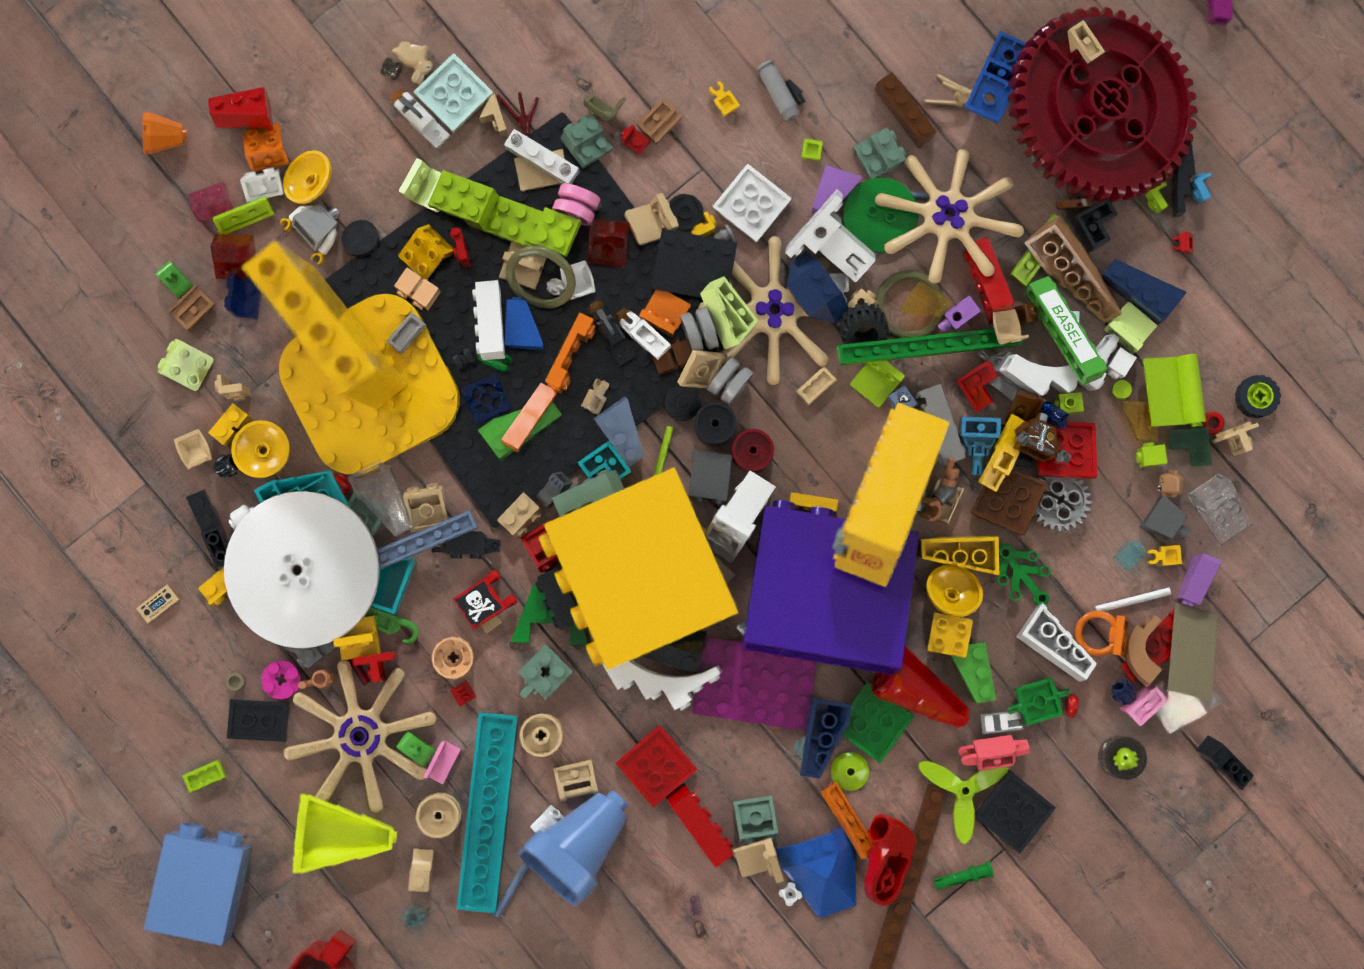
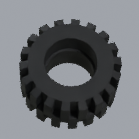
[839,303,890,344]

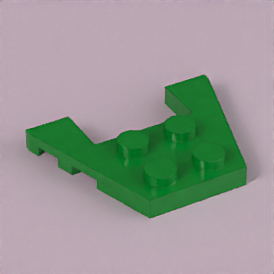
[512,585,588,645]

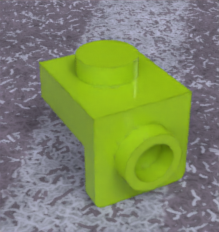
[1145,182,1168,214]

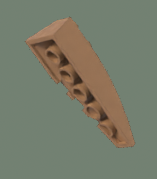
[1024,216,1121,323]

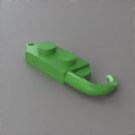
[364,606,419,644]

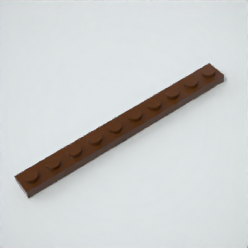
[869,784,947,969]

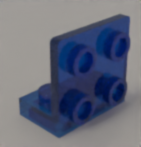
[224,272,261,319]

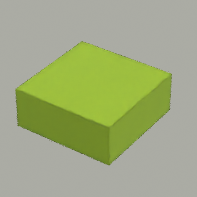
[801,138,823,161]

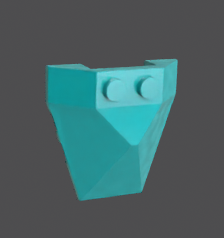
[254,470,349,506]

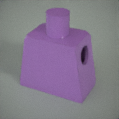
[937,295,981,334]

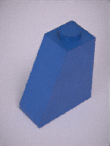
[504,297,544,350]

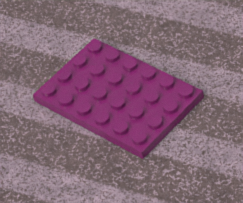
[692,637,816,731]

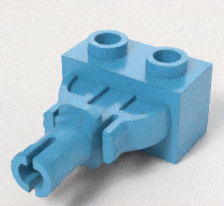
[959,416,1001,475]

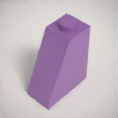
[811,165,862,214]
[1177,554,1222,607]

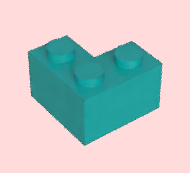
[578,441,632,481]

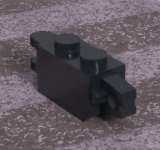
[431,531,501,559]

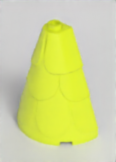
[293,794,397,874]

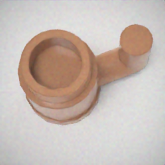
[298,669,334,689]

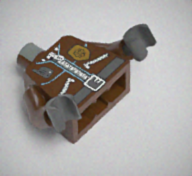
[1014,413,1071,464]

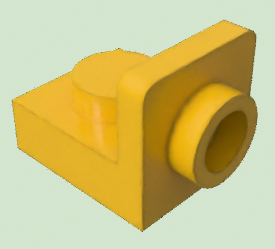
[691,212,717,236]

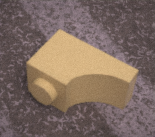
[408,848,434,892]

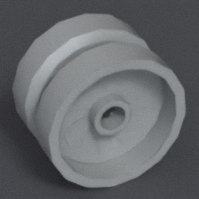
[680,307,719,351]
[707,357,754,406]

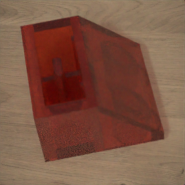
[210,234,256,280]

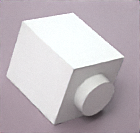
[1106,347,1137,379]

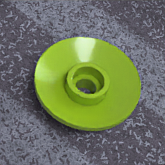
[830,752,869,791]

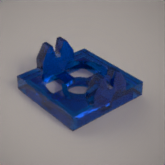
[461,373,511,424]

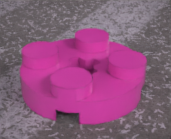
[262,660,302,699]

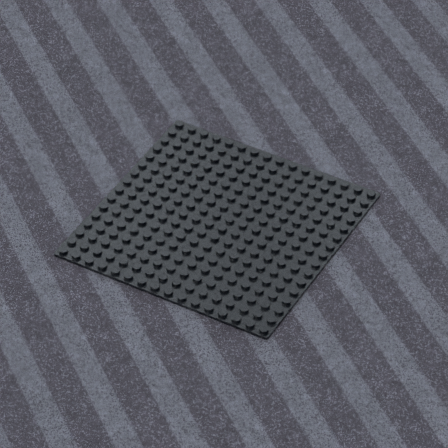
[325,112,724,528]

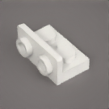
[240,167,284,202]

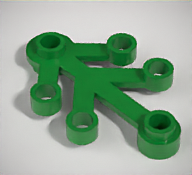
[996,543,1051,606]

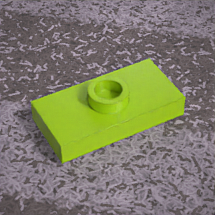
[182,759,227,793]

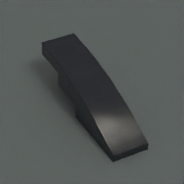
[1172,143,1196,217]

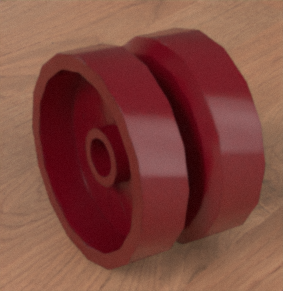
[731,429,775,473]

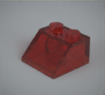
[588,219,630,267]

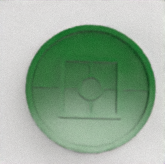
[843,178,919,253]

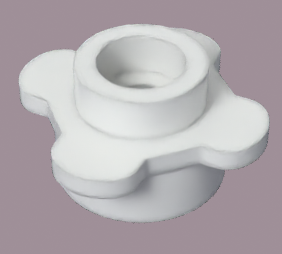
[546,278,565,295]
[779,882,802,906]

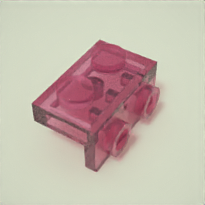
[188,182,234,222]

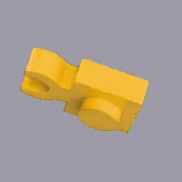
[709,81,740,117]
[1146,545,1182,566]

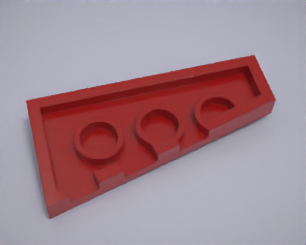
[1120,609,1174,682]

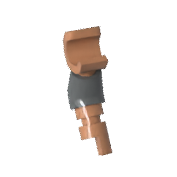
[920,458,960,522]

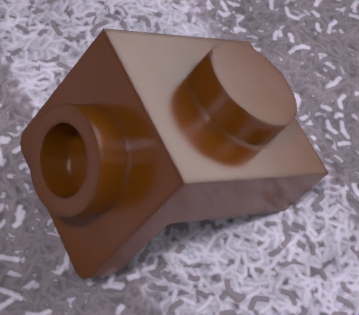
[1013,302,1039,326]

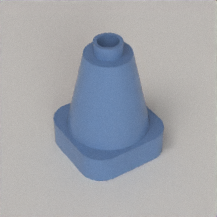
[518,790,628,906]

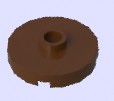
[1056,196,1094,210]

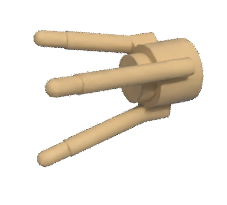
[924,74,972,107]

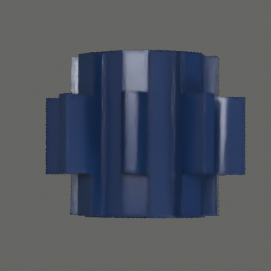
[1111,679,1136,705]

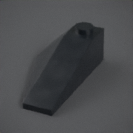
[641,630,707,674]

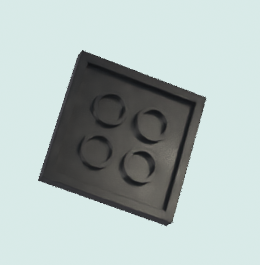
[975,770,1056,853]

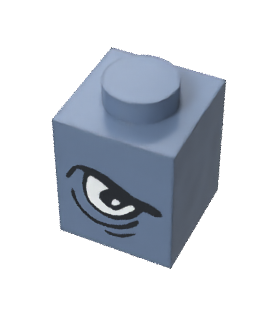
[887,385,918,409]

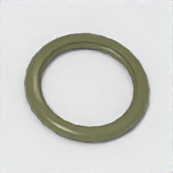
[506,246,576,309]
[875,270,946,339]

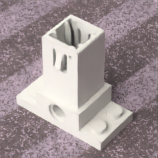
[785,189,876,282]
[704,471,775,564]

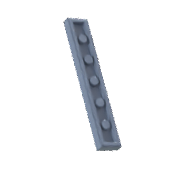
[377,510,478,570]

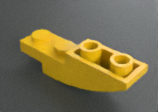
[978,414,1026,492]

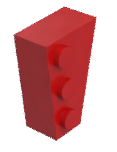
[208,87,274,131]

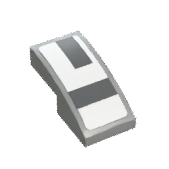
[980,711,1024,734]

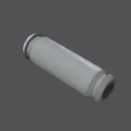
[758,60,800,121]

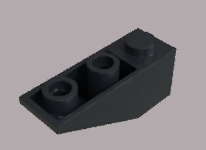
[1196,735,1254,790]

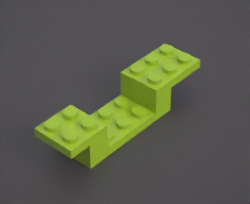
[427,170,581,257]

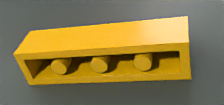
[789,492,838,512]

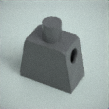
[1139,495,1190,540]

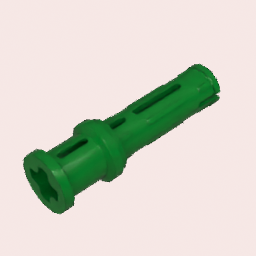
[933,861,994,891]

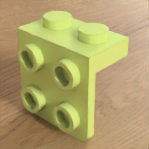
[158,339,214,391]

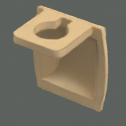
[992,309,1029,345]
[174,429,212,470]

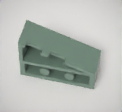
[552,469,624,517]

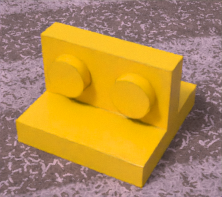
[333,615,381,660]

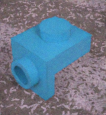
[1190,172,1212,204]

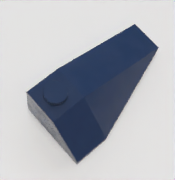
[800,696,852,779]

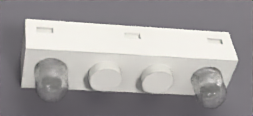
[504,129,579,184]

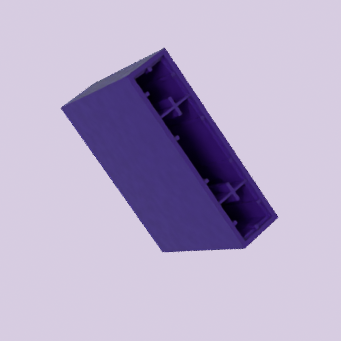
[741,500,919,675]

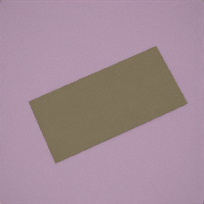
[1168,603,1218,702]

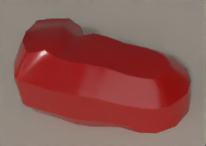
[864,813,916,906]

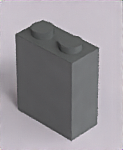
[688,450,732,505]

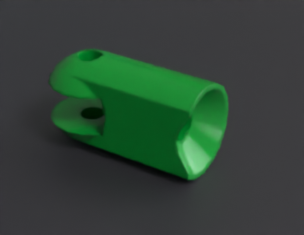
[477,353,512,371]

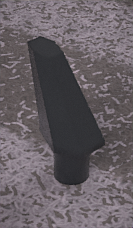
[785,79,806,105]

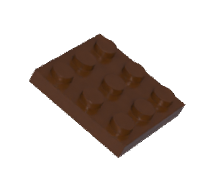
[971,469,1048,537]

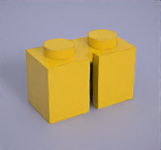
[208,403,253,447]

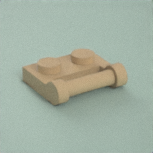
[553,759,599,802]

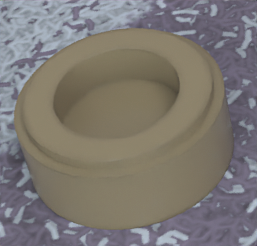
[225,672,246,691]

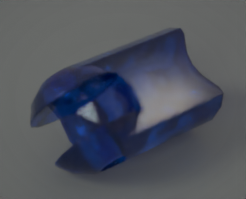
[1039,401,1069,430]

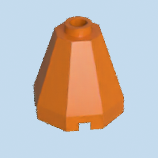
[142,112,187,154]

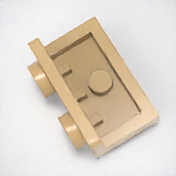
[215,375,251,401]
[497,492,543,539]

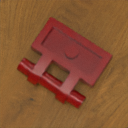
[450,228,471,268]

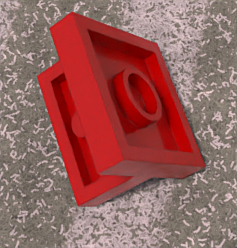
[353,651,399,683]

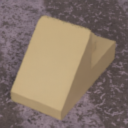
[1068,20,1105,64]
[479,94,508,136]

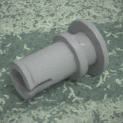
[711,224,735,242]

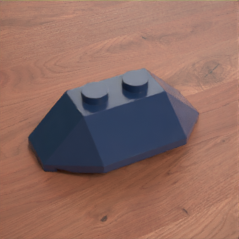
[787,251,849,323]

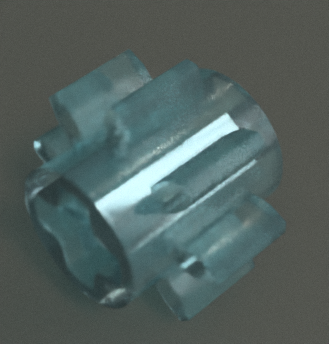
[401,904,427,930]

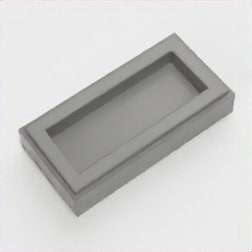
[386,312,427,354]

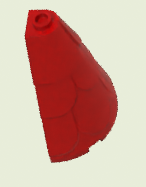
[871,645,969,728]

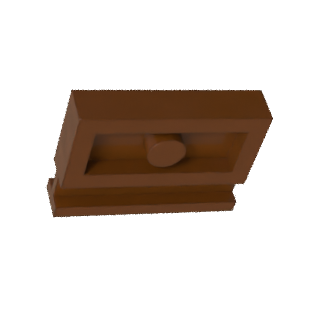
[1005,390,1045,422]

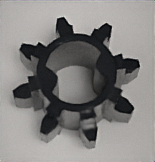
[213,453,239,478]

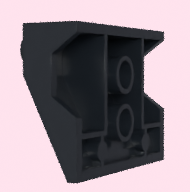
[651,228,737,299]

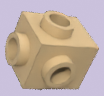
[847,289,879,308]

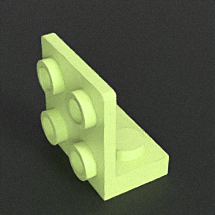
[399,158,441,213]
[1104,302,1157,354]

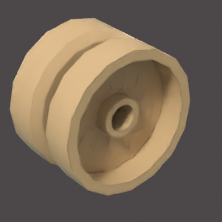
[519,713,564,757]
[416,792,462,838]

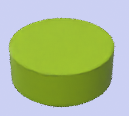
[1111,380,1132,400]

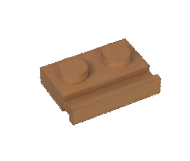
[637,98,683,145]
[168,285,216,332]

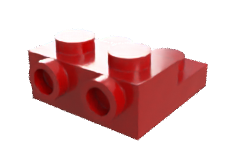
[520,519,560,573]

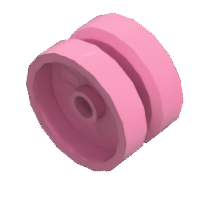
[552,183,601,226]

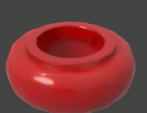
[1202,411,1225,435]
[1066,694,1079,718]

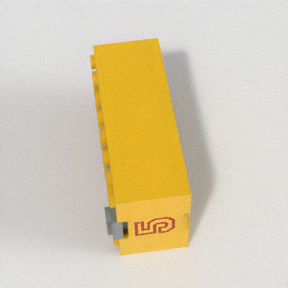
[832,403,950,587]

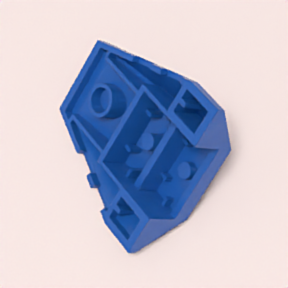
[775,827,856,918]

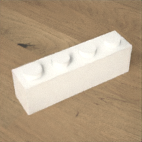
[472,280,505,360]

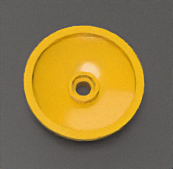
[283,150,332,204]
[231,420,290,478]
[926,565,983,617]

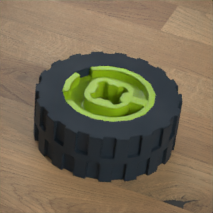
[1235,375,1281,418]

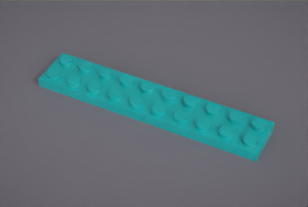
[456,712,518,913]

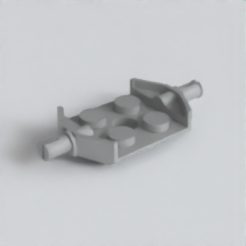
[976,350,1047,407]

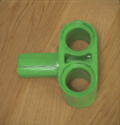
[155,261,194,299]
[396,730,437,768]

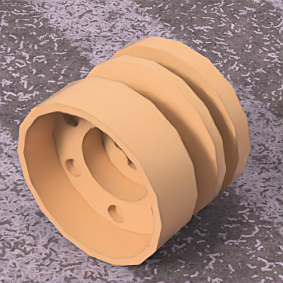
[432,636,474,679]

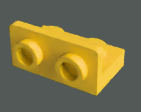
[198,567,228,607]

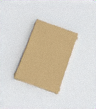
[514,149,564,192]

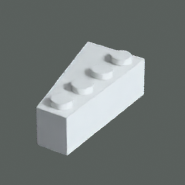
[1016,603,1097,682]

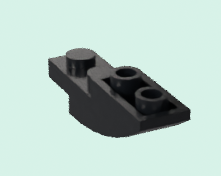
[186,489,229,569]

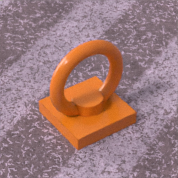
[1074,610,1130,657]

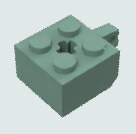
[518,644,574,700]

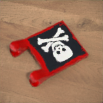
[453,570,517,630]

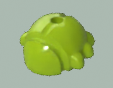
[1113,748,1138,770]

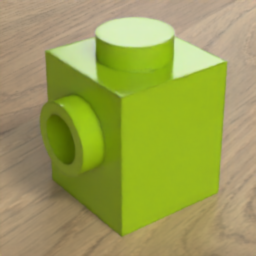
[1053,392,1084,416]
[1135,442,1167,468]

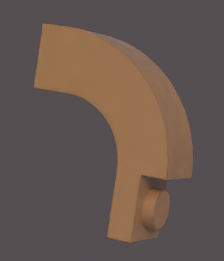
[1125,615,1162,687]

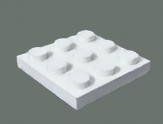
[712,164,792,243]

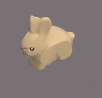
[392,41,433,85]

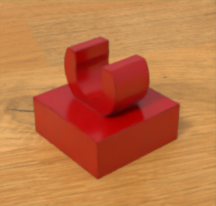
[1173,231,1193,254]
[450,680,477,707]

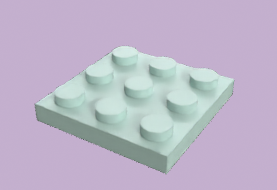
[414,53,494,133]

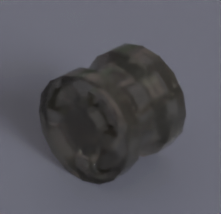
[380,57,403,81]

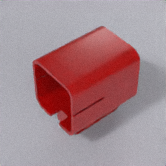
[289,929,357,969]

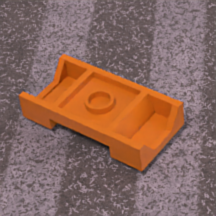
[545,313,596,393]

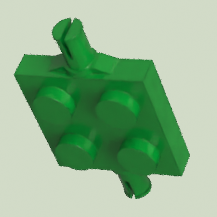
[1007,677,1071,726]

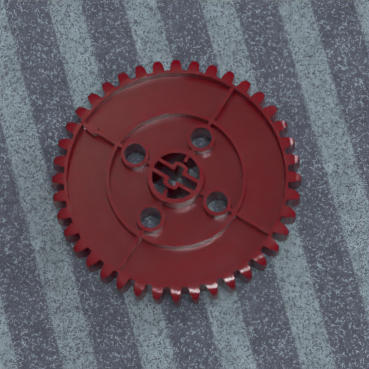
[1007,7,1198,202]

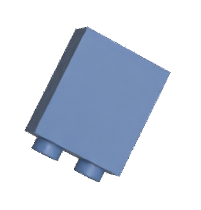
[144,823,252,946]

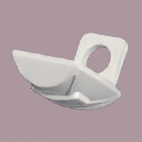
[560,261,595,300]

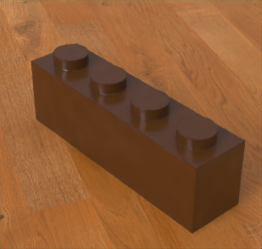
[874,72,937,149]

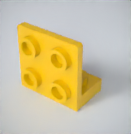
[398,224,454,280]
[927,612,973,658]

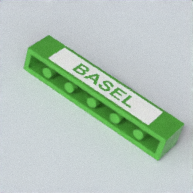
[1025,276,1107,386]

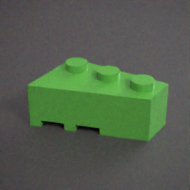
[948,642,996,703]

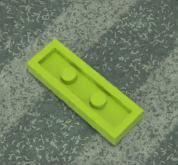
[213,196,274,236]

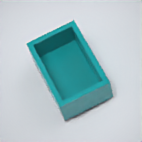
[371,546,418,615]

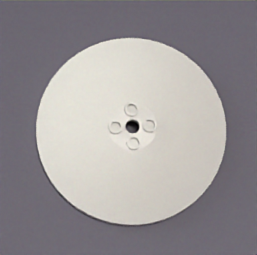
[224,492,380,648]

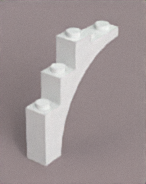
[999,334,1120,397]
[602,660,723,711]

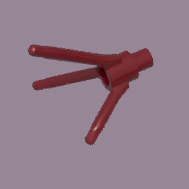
[496,92,539,135]

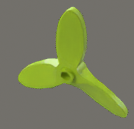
[918,761,1009,844]

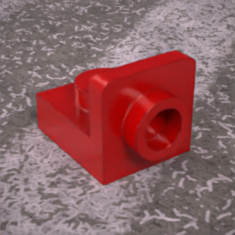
[620,124,651,156]

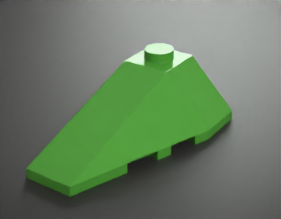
[478,402,562,461]

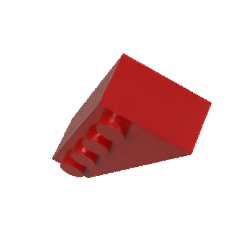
[963,237,1014,324]
[666,783,734,868]

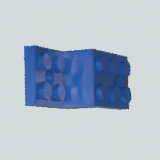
[964,31,1025,124]

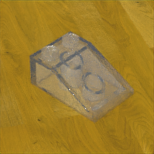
[1155,687,1223,734]

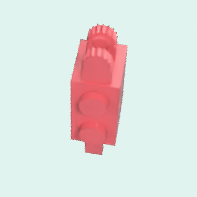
[958,735,1030,771]

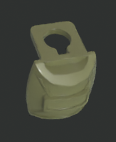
[583,94,626,121]

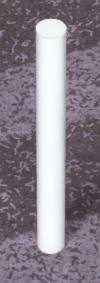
[1095,588,1171,611]

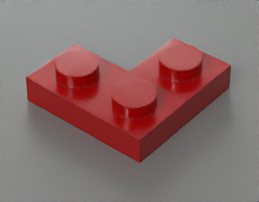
[956,360,999,413]

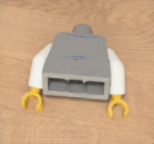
[280,204,340,265]

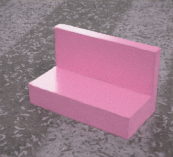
[1119,684,1168,727]
[424,740,461,784]

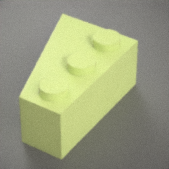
[700,277,758,349]

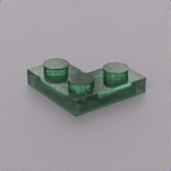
[1168,427,1212,467]

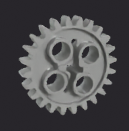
[1034,477,1092,533]

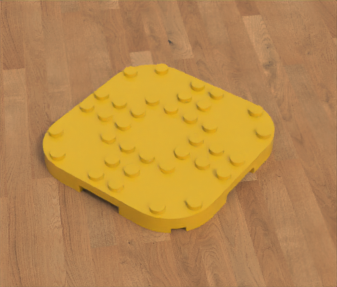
[279,294,460,475]

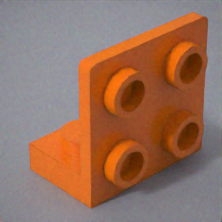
[243,123,289,172]
[639,290,690,338]

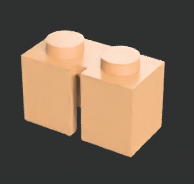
[394,268,441,310]

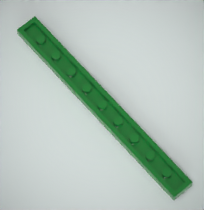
[836,328,1023,366]

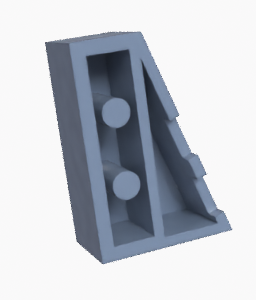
[593,397,644,467]

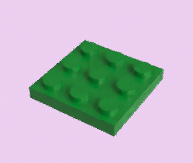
[842,682,915,763]

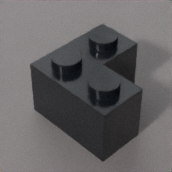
[1071,198,1118,253]

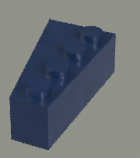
[1101,259,1187,325]

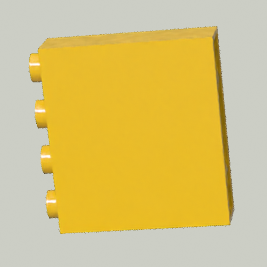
[243,241,408,409]
[539,467,738,670]

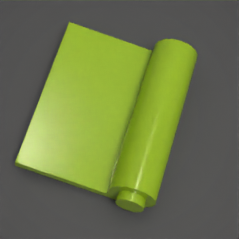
[1143,354,1206,428]

